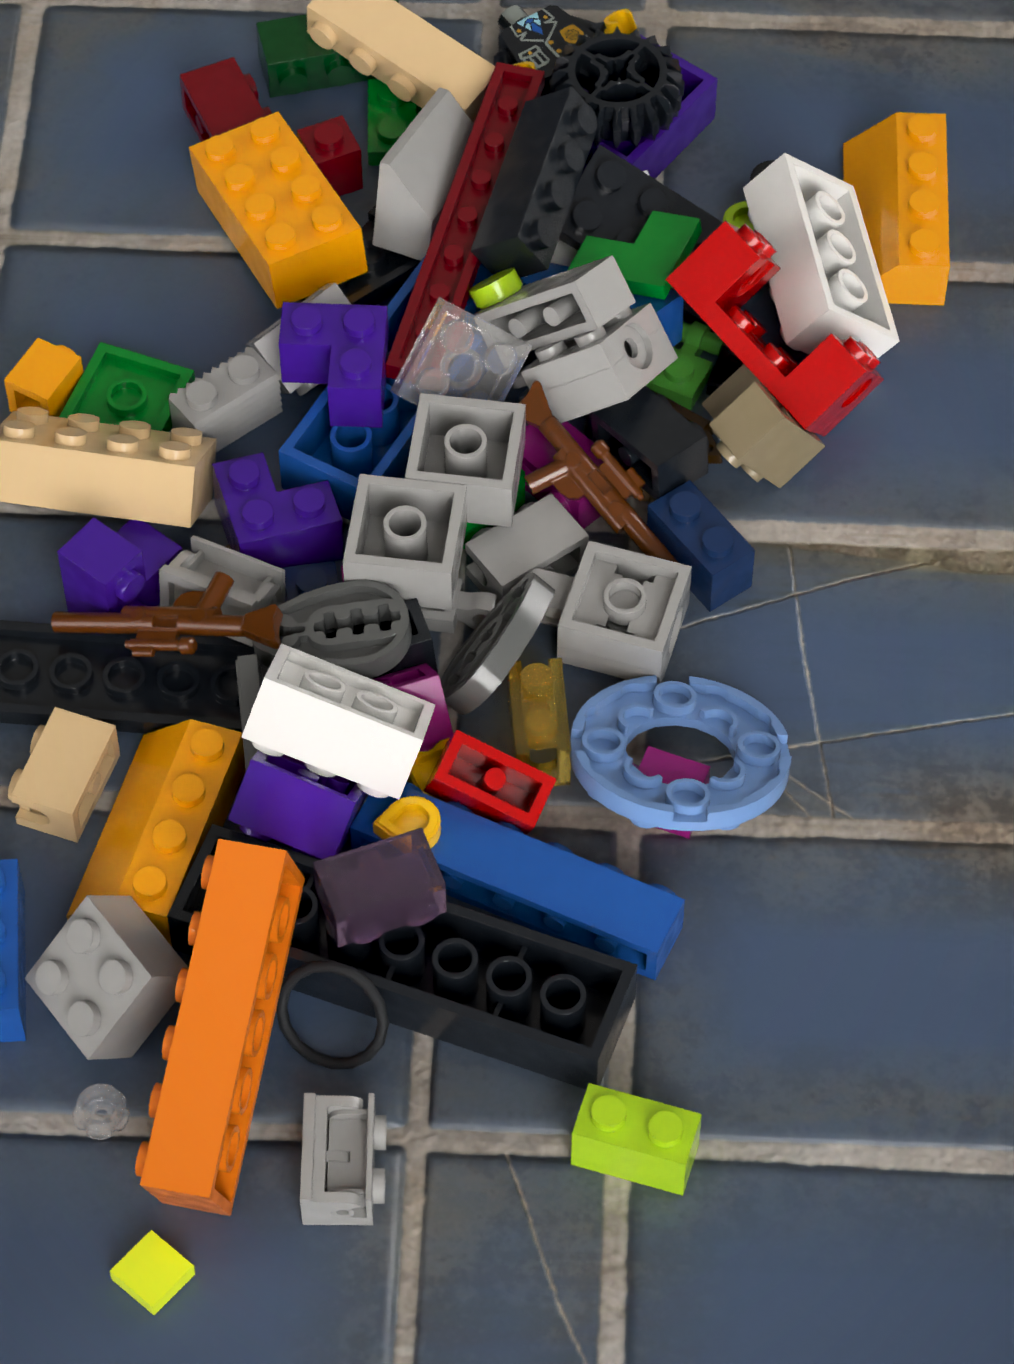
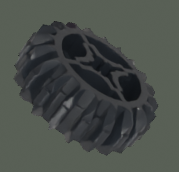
[550,26,684,150]

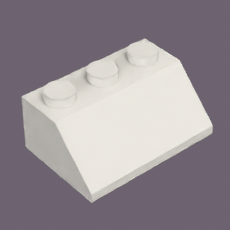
[241,643,436,800]

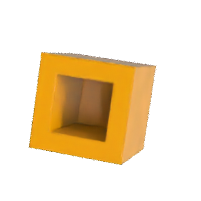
[4,337,83,417]

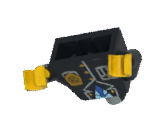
[493,5,639,96]

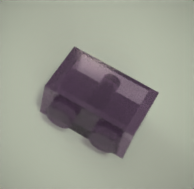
[313,827,446,947]

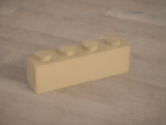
[307,0,495,124]

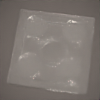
[390,297,533,406]

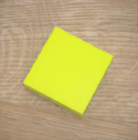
[110,1230,195,1315]

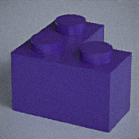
[279,302,389,428]
[212,452,343,568]
[57,517,183,612]
[227,750,367,863]

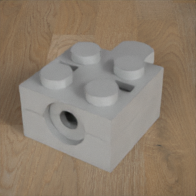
[509,302,678,423]
[526,540,692,683]

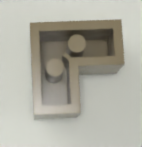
[702,364,825,488]

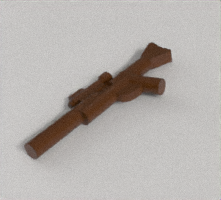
[519,381,679,563]
[51,571,283,657]

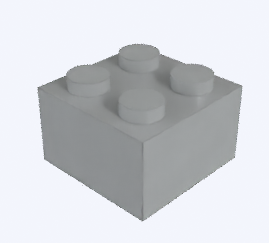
[405,393,526,527]
[343,474,467,610]
[25,895,189,1060]

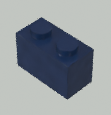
[647,480,755,612]

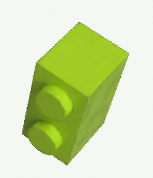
[571,1083,702,1196]

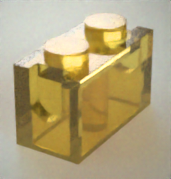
[507,658,571,786]

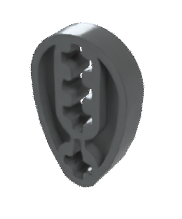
[440,572,555,715]
[252,580,412,678]

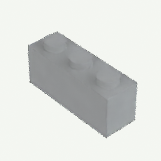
[471,255,636,362]

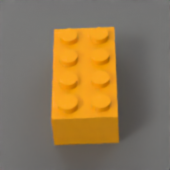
[189,111,368,309]

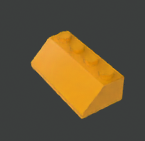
[843,112,950,306]
[66,719,246,946]

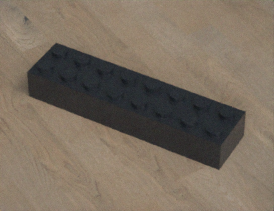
[167,824,637,1089]

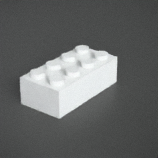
[743,153,900,358]

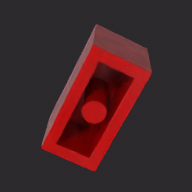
[423,730,557,835]

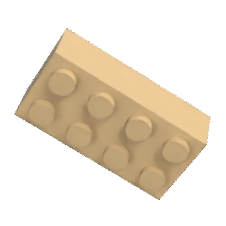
[0,406,217,528]

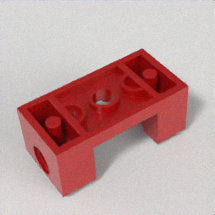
[665,221,884,436]

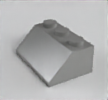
[373,87,474,261]

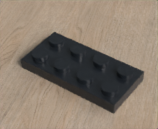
[559,145,723,334]

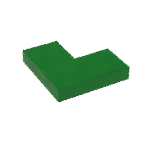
[568,210,702,300]

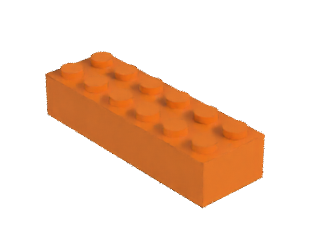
[135,839,305,1216]

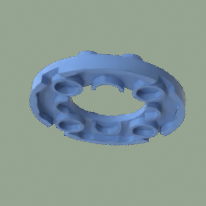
[570,675,792,831]

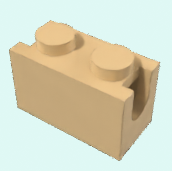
[8,707,120,843]

